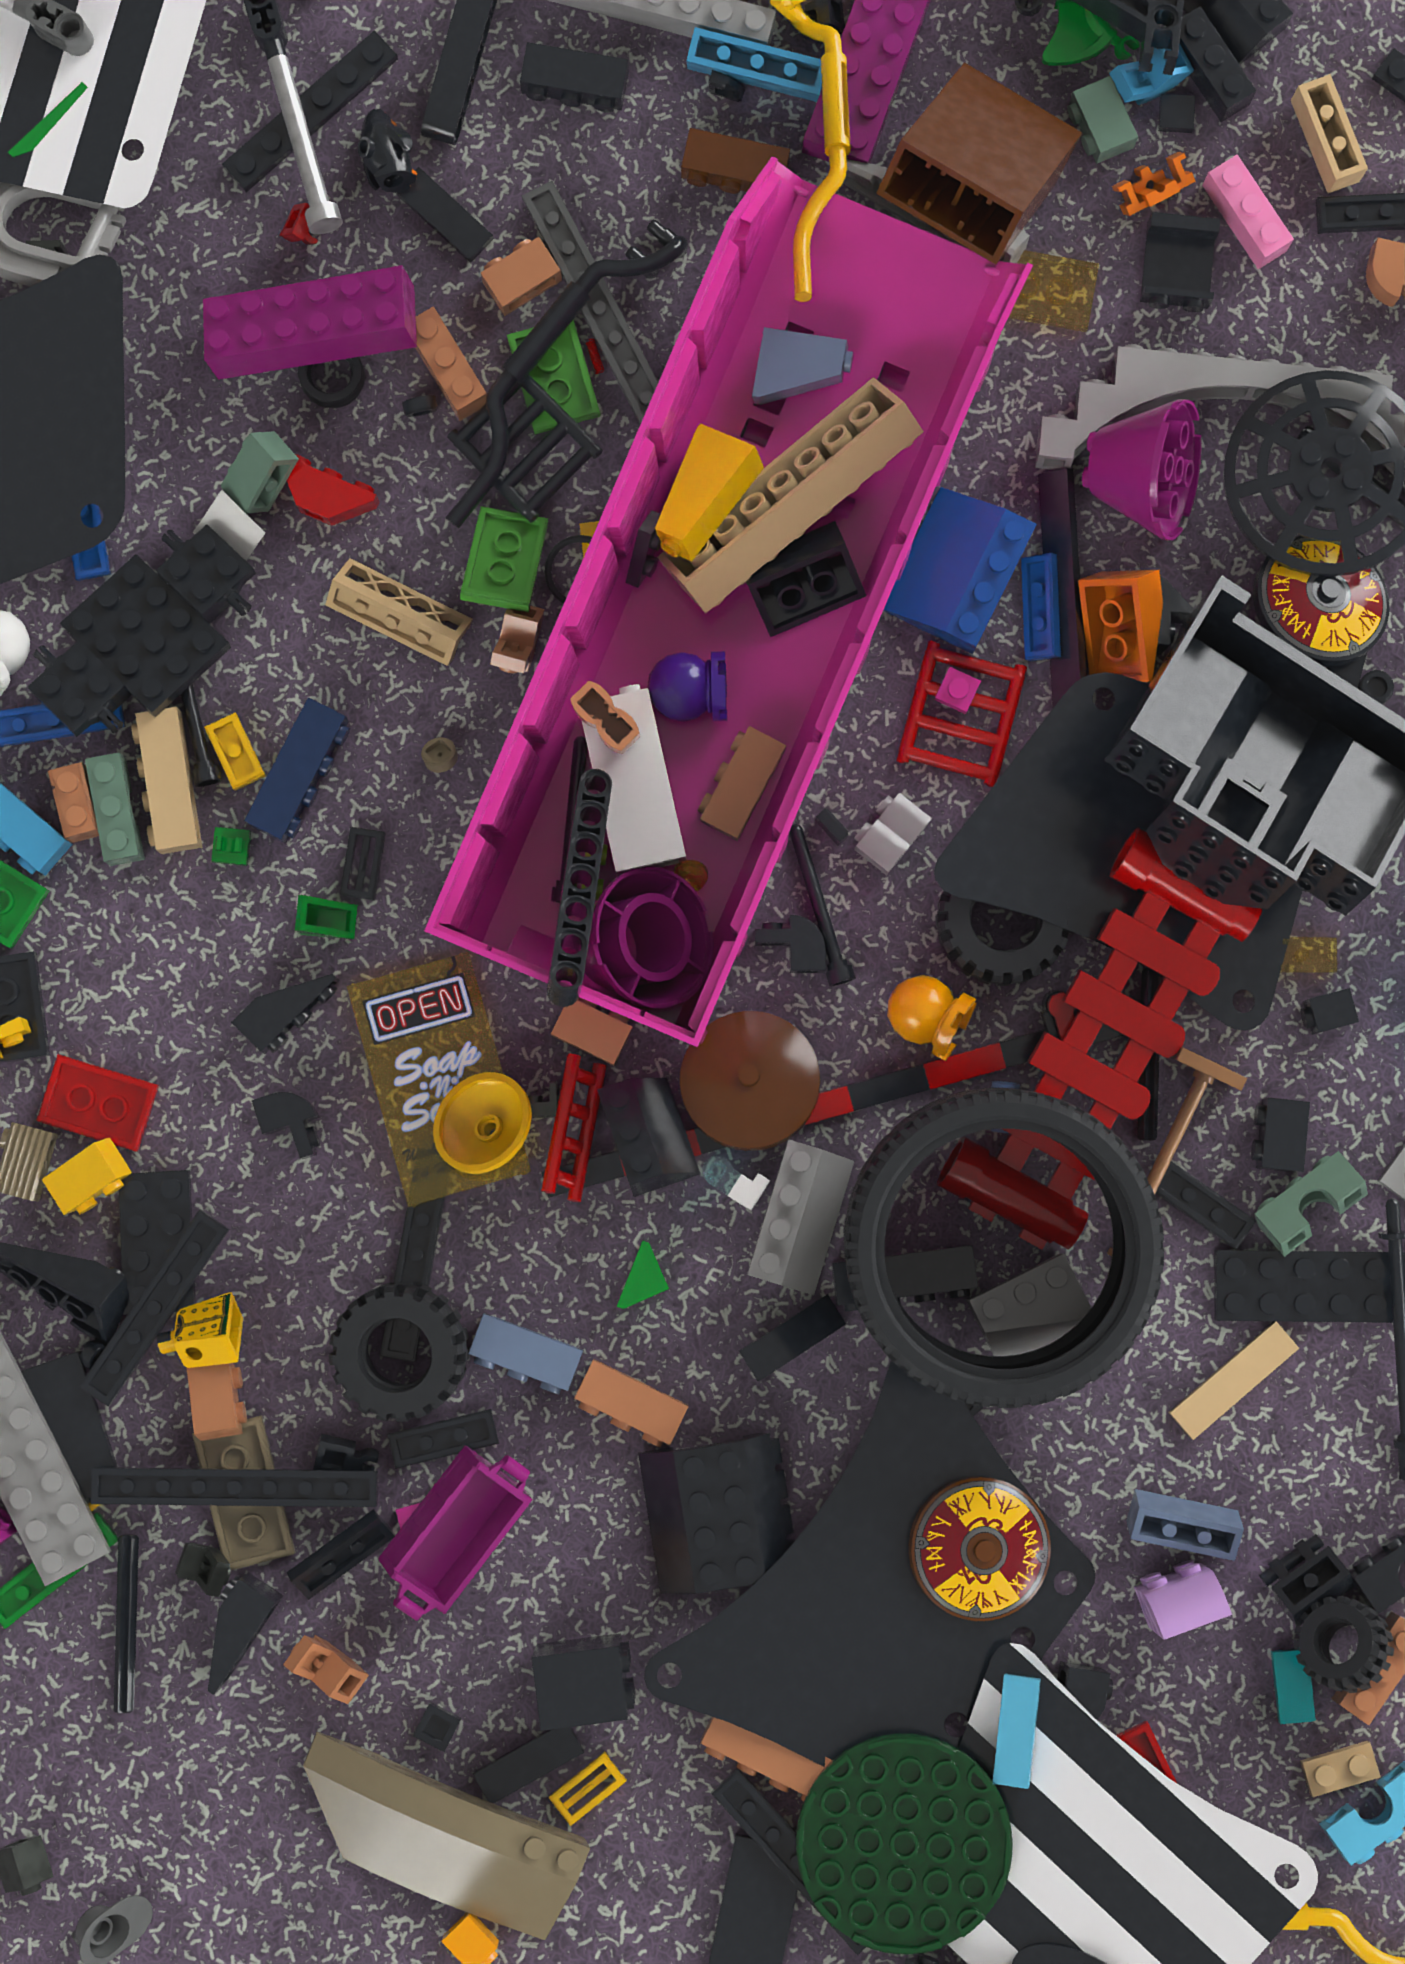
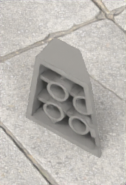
[966,1253,1091,1356]

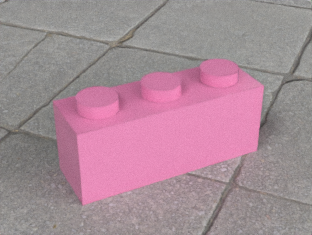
[1202,154,1294,269]

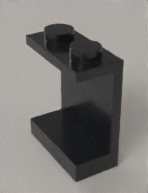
[1140,212,1220,312]

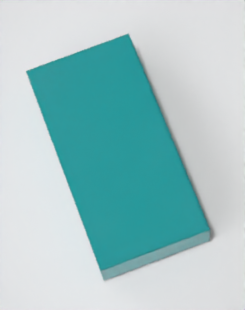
[1271,1649,1316,1724]

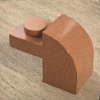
[1366,237,1405,307]
[490,606,545,674]
[283,1635,369,1704]

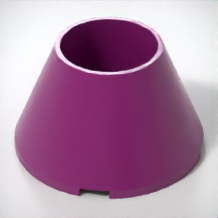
[576,866,714,1009]

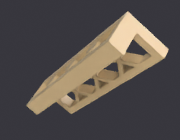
[325,558,472,666]

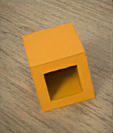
[442,1912,499,1964]

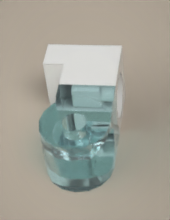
[703,1156,770,1211]

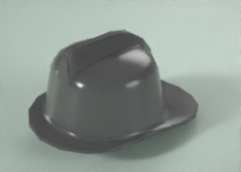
[72,1895,153,1964]

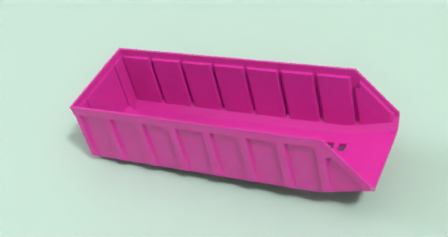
[424,157,1033,1047]

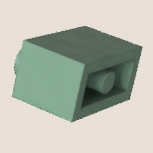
[1067,76,1138,164]
[221,431,299,514]

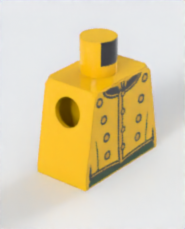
[157,1292,243,1368]

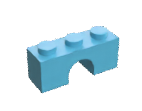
[1319,1761,1405,1866]

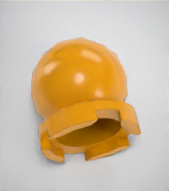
[887,975,977,1061]

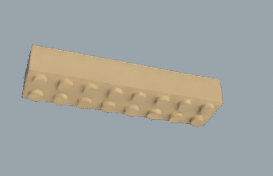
[657,377,924,613]

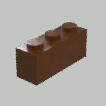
[681,128,790,194]

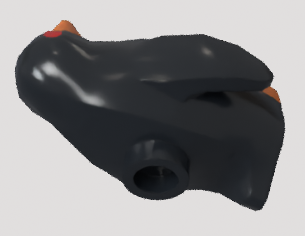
[358,109,417,193]

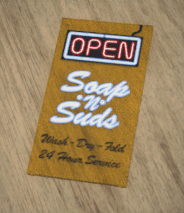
[346,952,531,1207]

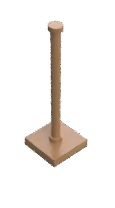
[1107,1047,1247,1256]

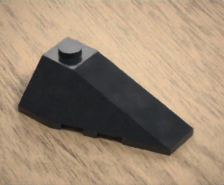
[0,1242,129,1346]

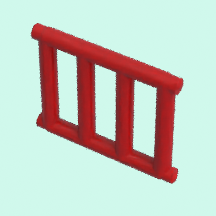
[896,640,1027,788]

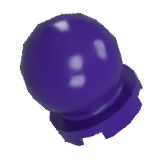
[647,651,727,722]

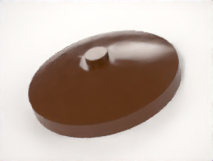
[680,1011,820,1151]

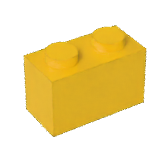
[41,1137,132,1215]

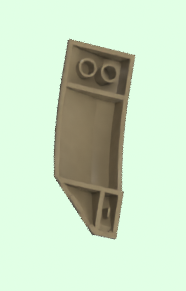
[303,1731,590,1940]

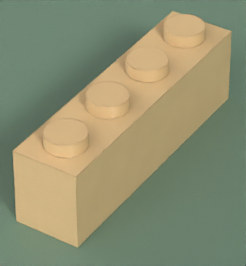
[131,707,203,854]

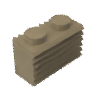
[0,1122,58,1202]

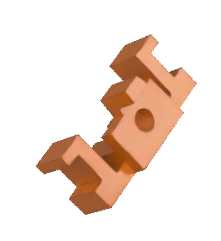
[1112,152,1196,216]

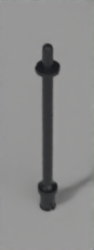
[1378,1198,1405,1480]

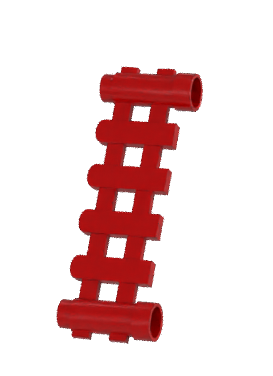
[937,827,1263,1250]

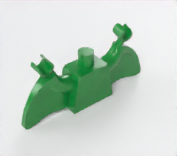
[1041,0,1140,66]

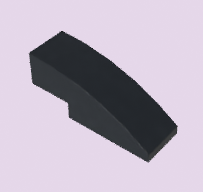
[739,1294,846,1381]

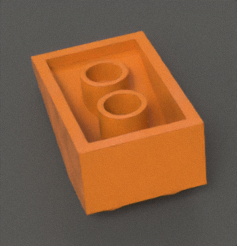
[1078,570,1163,682]

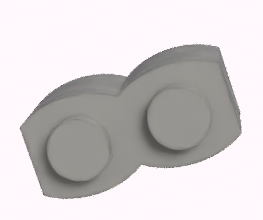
[854,793,932,876]

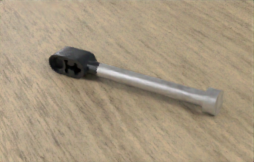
[243,0,343,234]

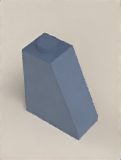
[752,327,853,405]

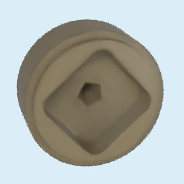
[421,737,458,773]

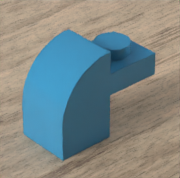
[1109,43,1194,105]

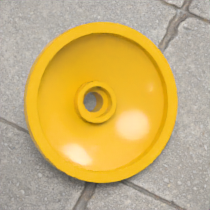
[433,1072,532,1174]

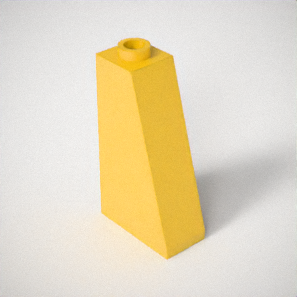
[655,423,764,561]

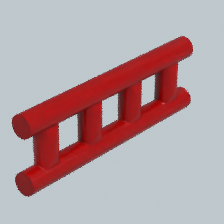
[541,1054,607,1202]

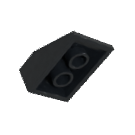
[208,1572,283,1695]

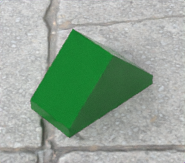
[295,895,358,939]
[617,1241,669,1309]

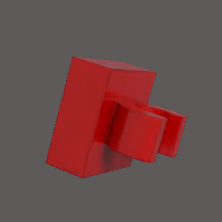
[279,203,318,245]

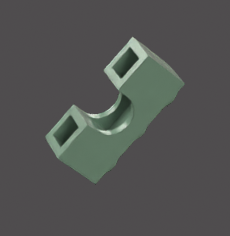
[85,752,145,866]
[1254,1151,1368,1257]

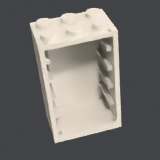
[582,684,686,876]

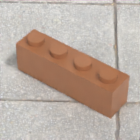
[701,1717,832,1801]

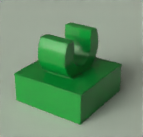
[211,827,251,866]

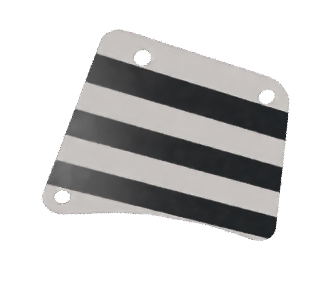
[0,0,206,208]
[948,1643,1318,1964]

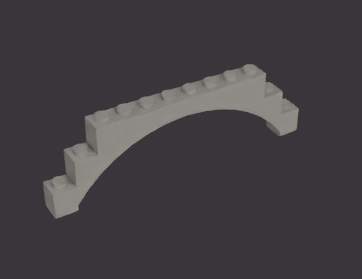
[1035,344,1405,489]

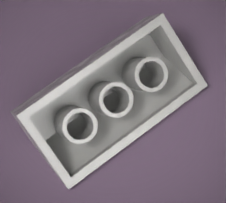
[747,1139,854,1295]

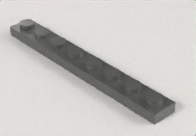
[522,181,658,424]

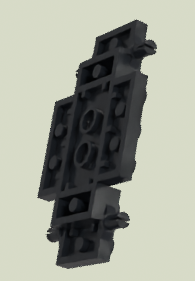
[28,524,256,737]

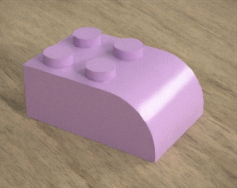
[1134,1560,1232,1640]

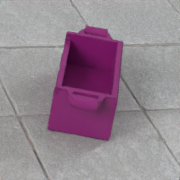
[378,1445,533,1621]

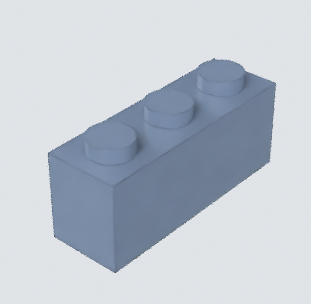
[468,1313,584,1395]
[1126,1489,1244,1561]

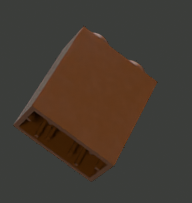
[876,62,1082,265]

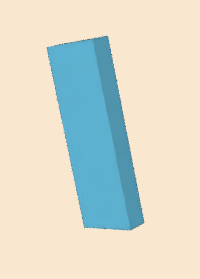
[993,1674,1041,1789]

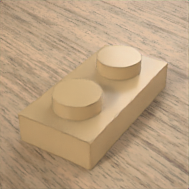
[1300,1741,1381,1797]

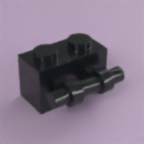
[1259,1534,1354,1626]

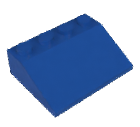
[883,487,1037,654]

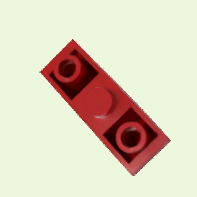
[287,454,380,526]

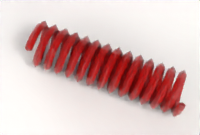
[586,339,605,374]

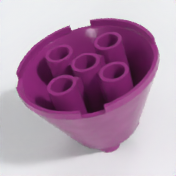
[1082,399,1202,540]

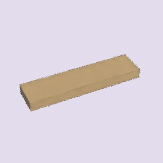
[1168,1321,1299,1440]

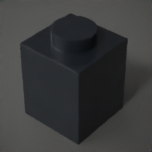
[1300,988,1359,1035]

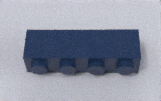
[244,697,350,844]

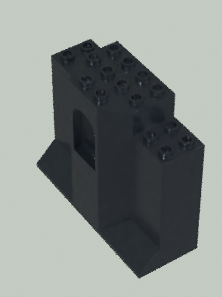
[1104,575,1405,916]

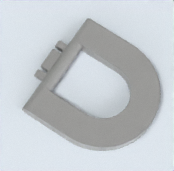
[0,182,126,286]

